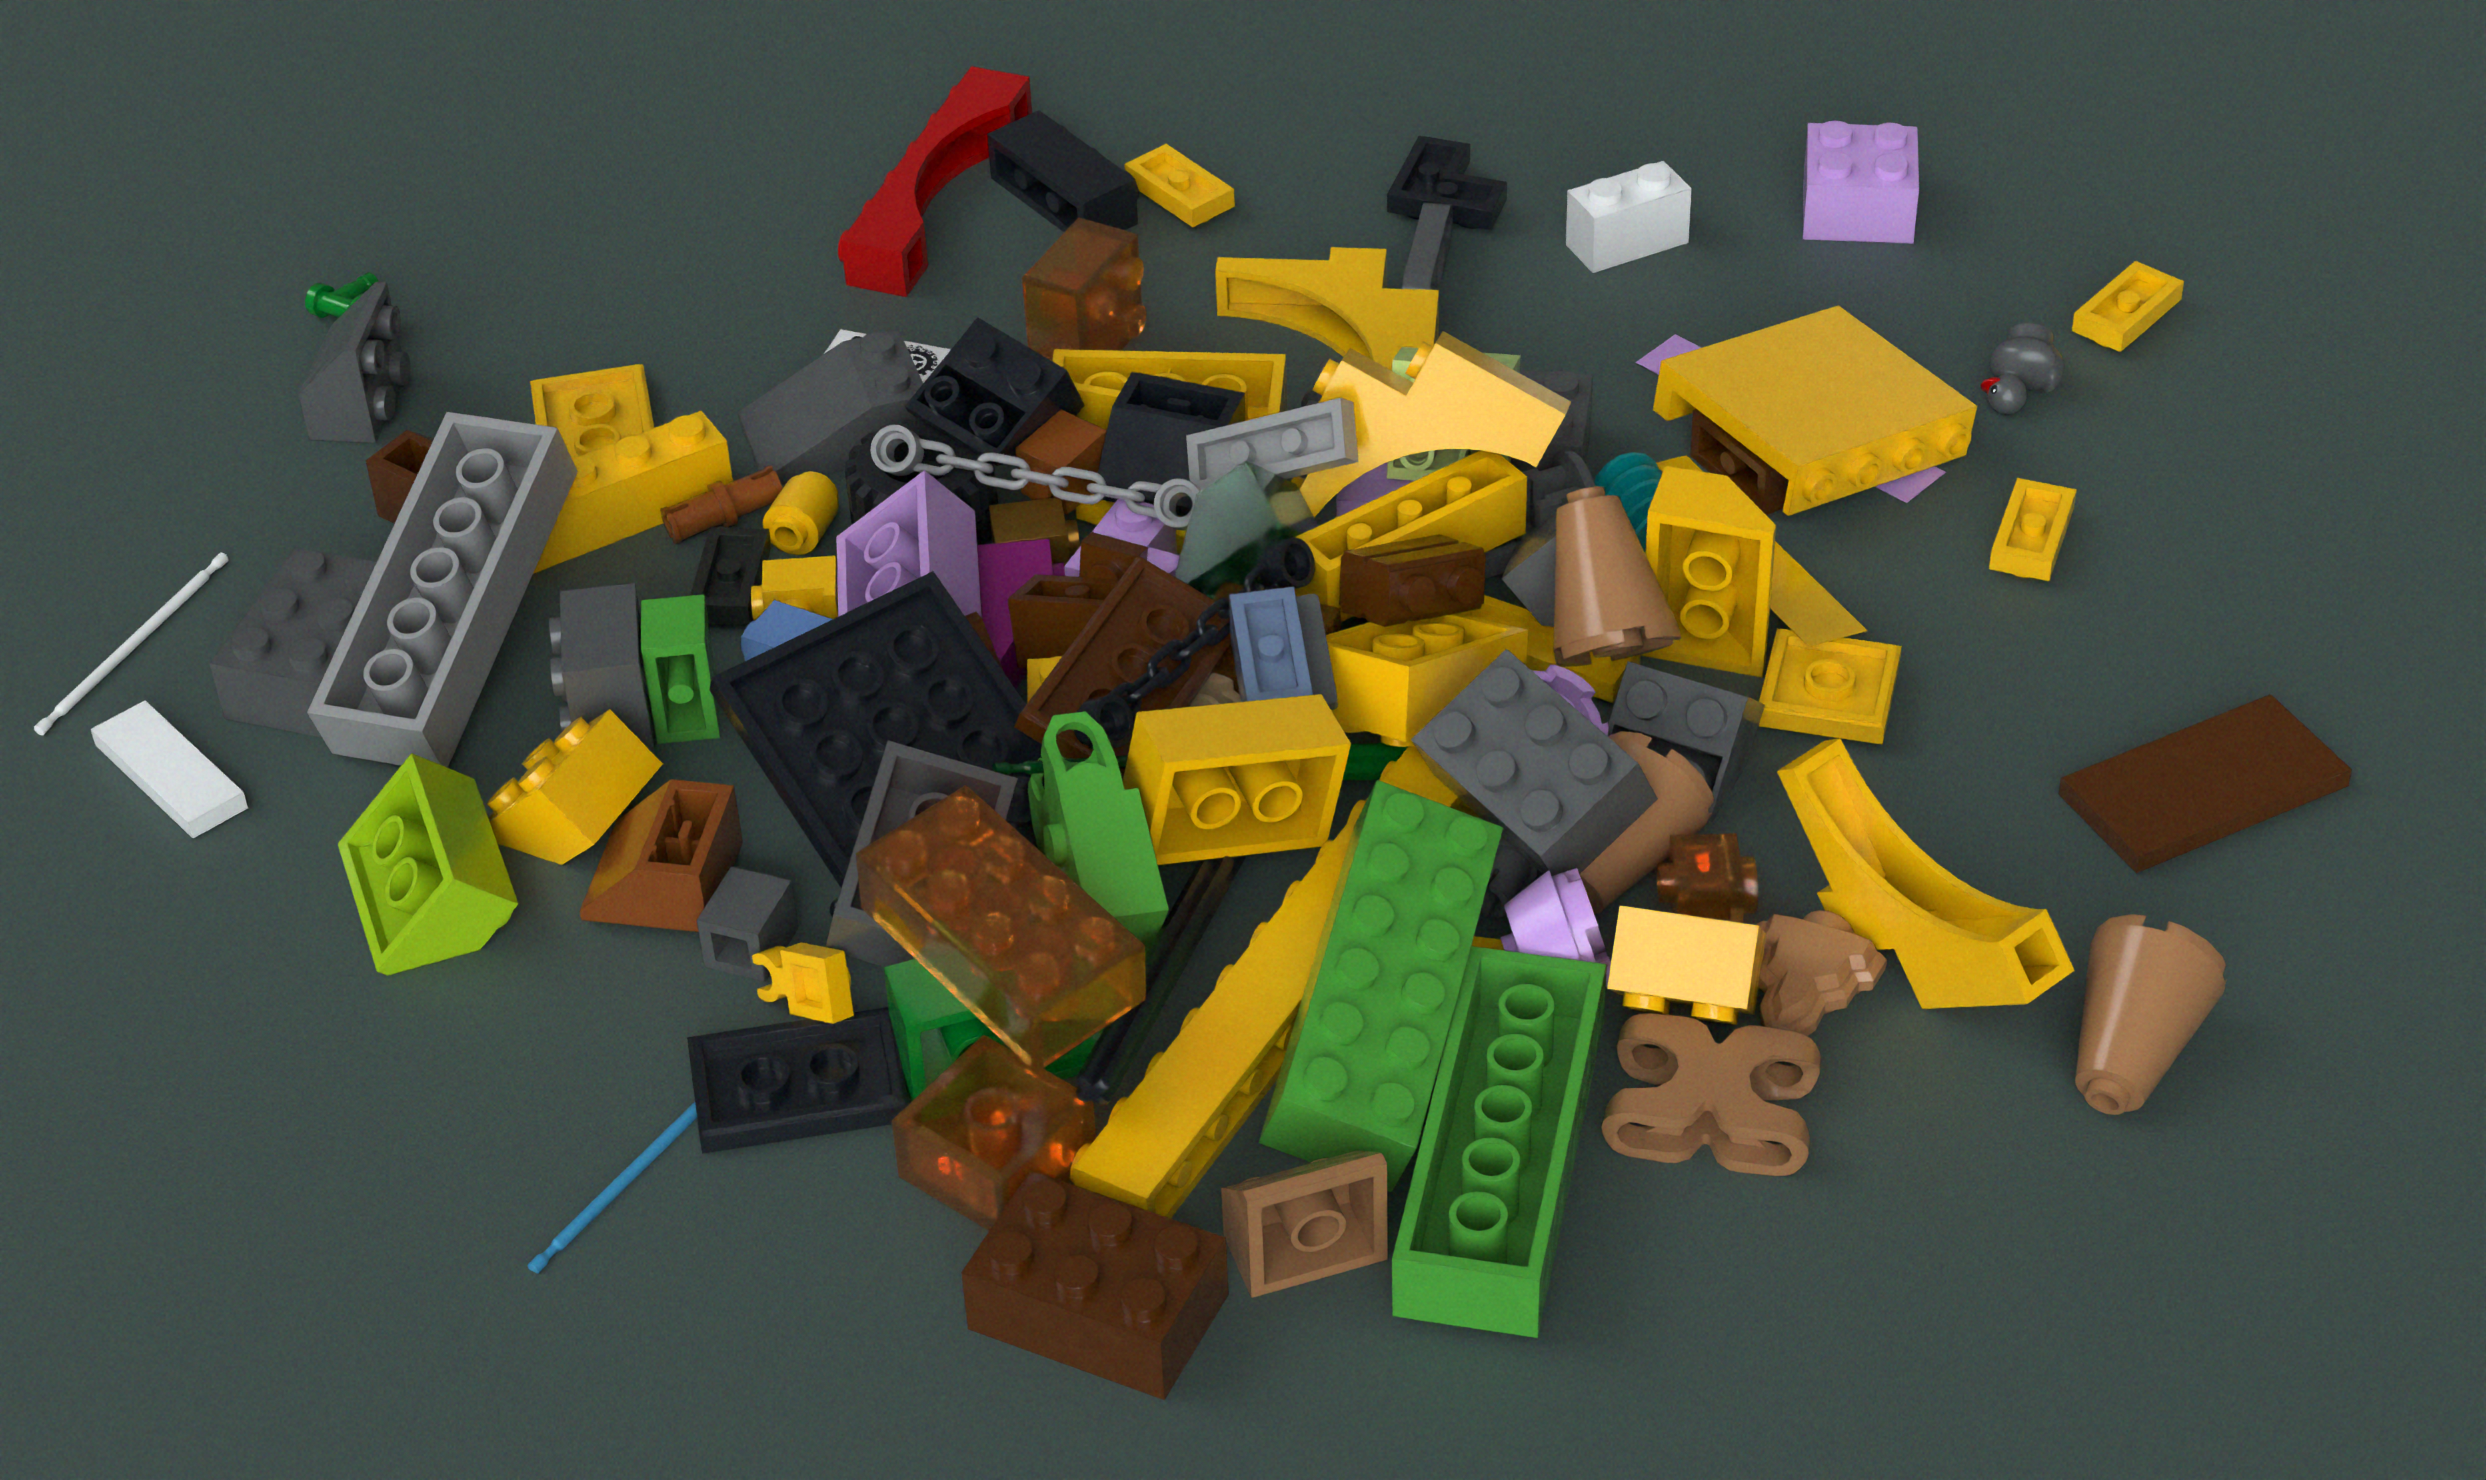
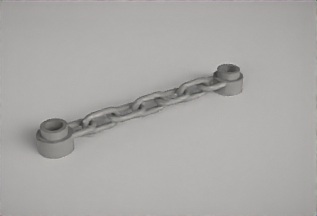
[870,425,1208,531]

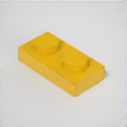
[1124,144,1235,228]
[2072,261,2184,352]
[1989,478,2077,581]

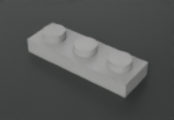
[1186,398,1359,498]

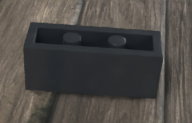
[987,110,1139,249]

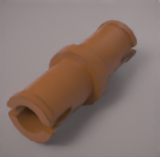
[660,465,783,544]

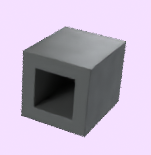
[697,866,799,982]

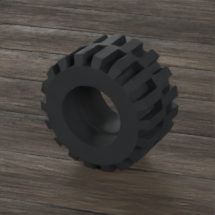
[845,418,998,545]

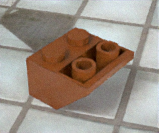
[579,779,743,932]

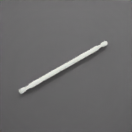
[34,553,229,735]

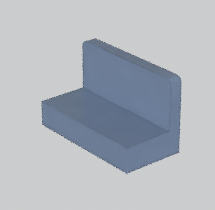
[1229,586,1313,702]

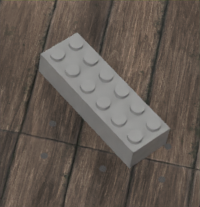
[307,412,578,768]

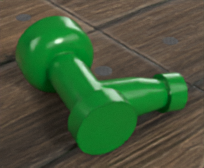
[305,272,379,318]

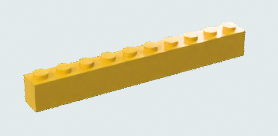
[1070,745,1479,1218]

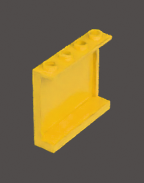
[1653,305,1978,516]

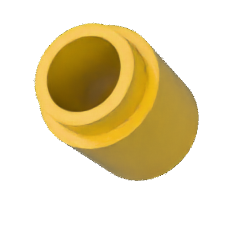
[763,471,839,555]

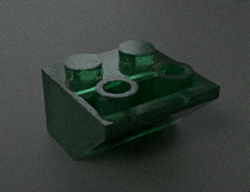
[1174,460,1318,601]

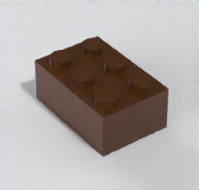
[961,1170,1229,1400]

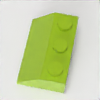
[338,753,518,976]

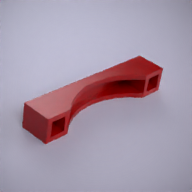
[838,66,1032,297]

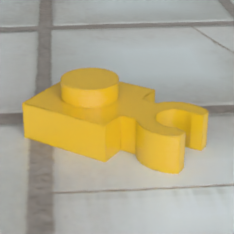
[752,942,854,1024]

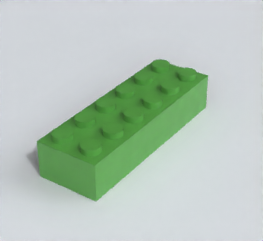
[1258,780,1503,1192]
[1392,946,1607,1338]

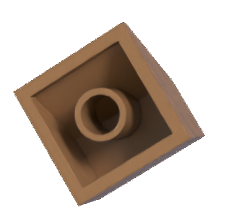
[1221,1150,1388,1298]

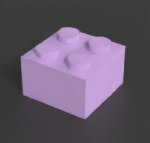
[1803,121,1919,244]

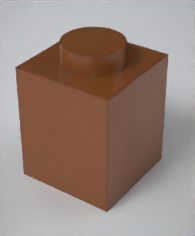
[1015,409,1107,515]

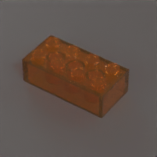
[856,785,1146,1073]

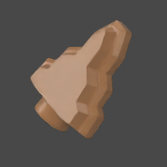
[1756,910,1887,1036]

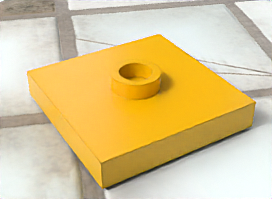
[1759,628,1902,745]

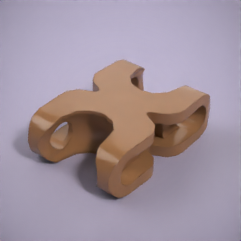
[1601,1013,1822,1176]

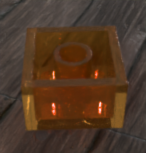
[1022,218,1147,361]
[891,1035,1096,1230]

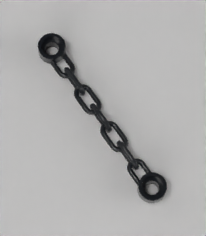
[1074,537,1315,749]

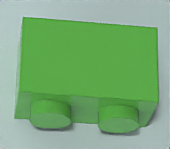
[641,594,720,744]

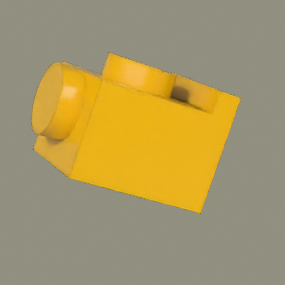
[751,556,838,620]

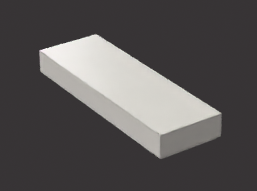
[91,700,248,838]

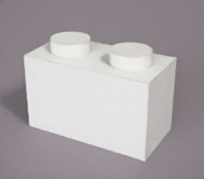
[1566,161,1691,273]

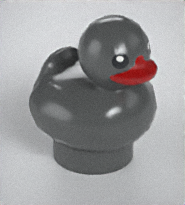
[1980,323,2065,415]

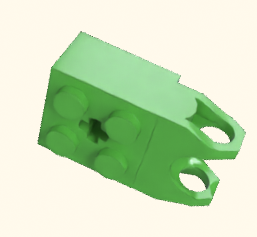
[1028,711,1169,972]

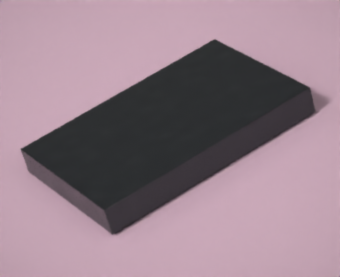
[687,1007,910,1154]

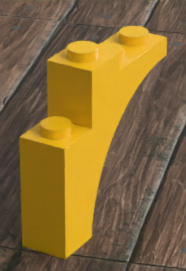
[1215,247,1439,371]
[1278,331,1571,537]
[1777,738,2075,1009]

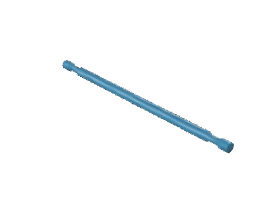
[527,1102,697,1274]

